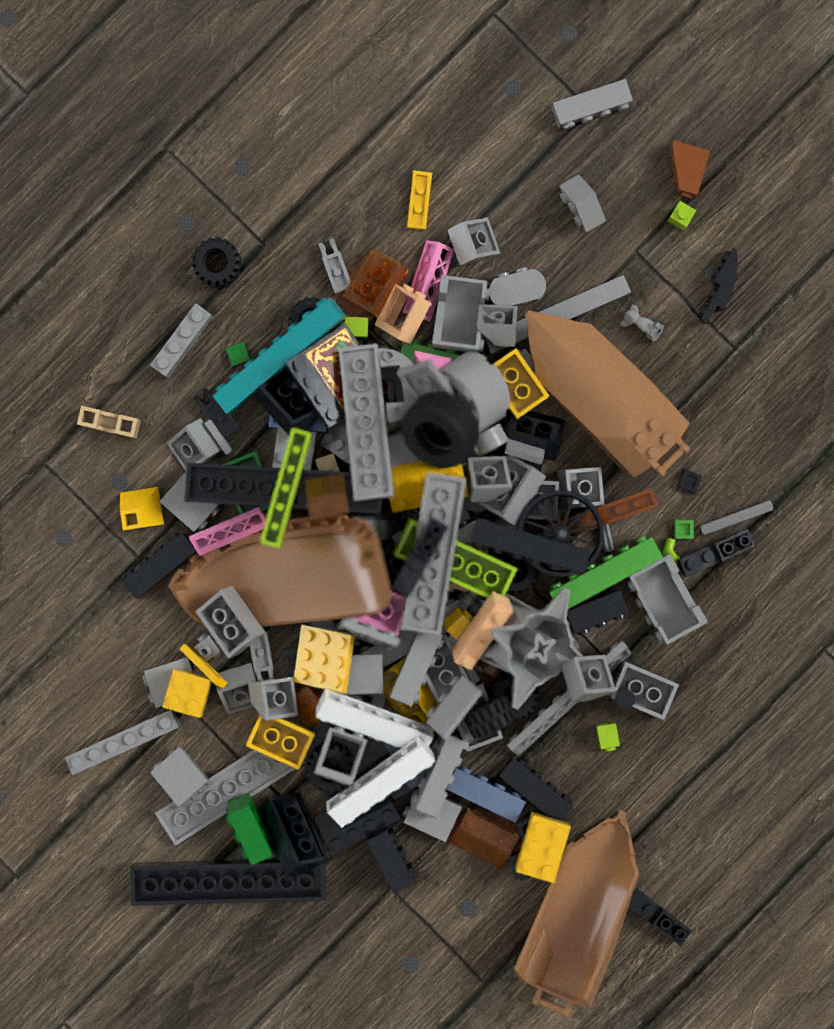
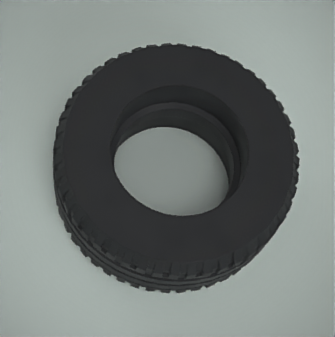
[402,392,480,468]

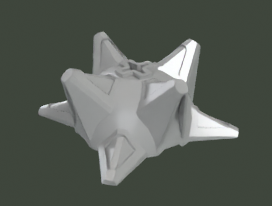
[479,588,583,709]

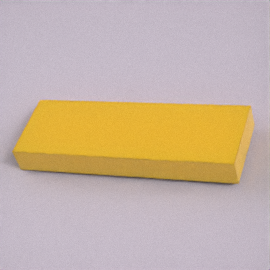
[407,171,432,230]
[180,644,228,688]

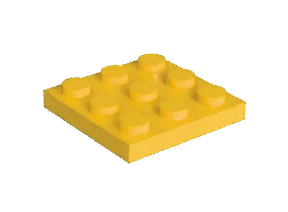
[294,624,355,693]

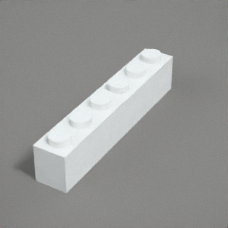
[316,688,433,748]
[326,736,435,828]

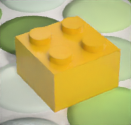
[163,668,212,718]

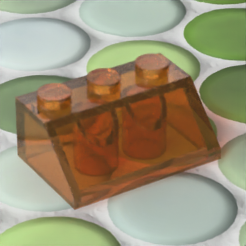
[342,248,410,319]
[449,808,519,868]

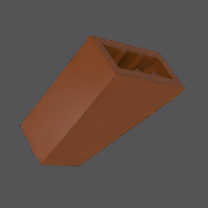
[670,140,710,200]

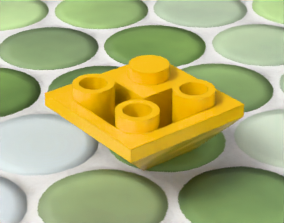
[120,487,164,531]

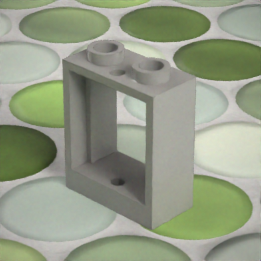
[314,726,367,787]

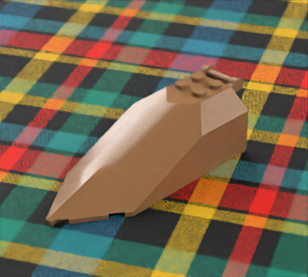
[524,310,691,478]
[514,810,639,1019]

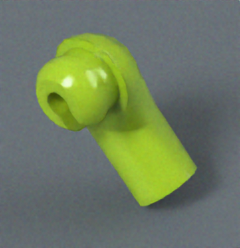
[663,538,680,565]

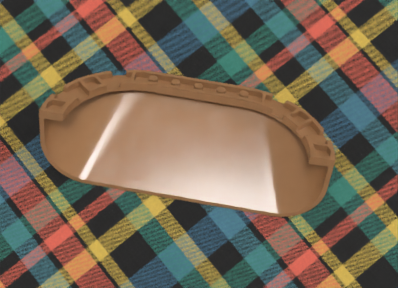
[168,514,391,627]

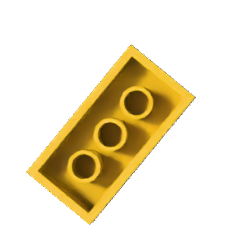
[389,461,469,513]

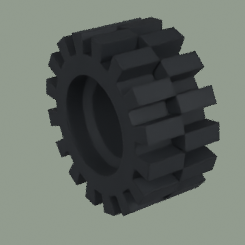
[394,507,421,531]

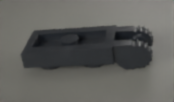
[193,387,241,440]

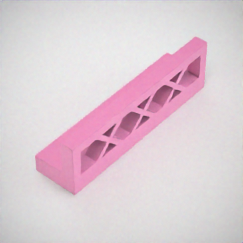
[402,240,454,322]
[189,507,267,556]

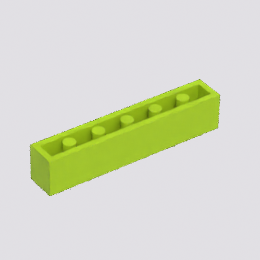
[260,428,313,548]

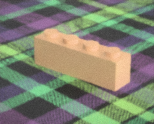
[451,592,513,670]

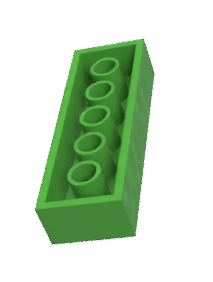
[547,536,663,609]

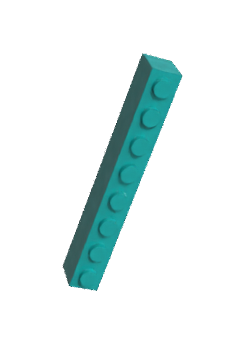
[213,298,347,414]

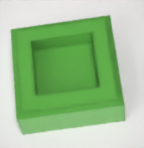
[674,520,694,539]

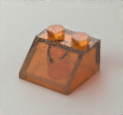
[305,474,350,518]
[295,685,323,729]

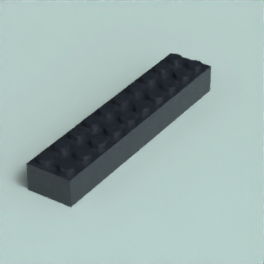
[184,462,382,514]
[130,859,327,906]

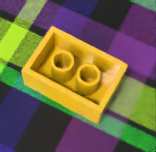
[494,349,549,420]
[246,715,316,770]
[515,812,571,883]

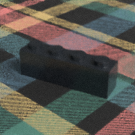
[122,532,197,599]
[498,756,574,821]

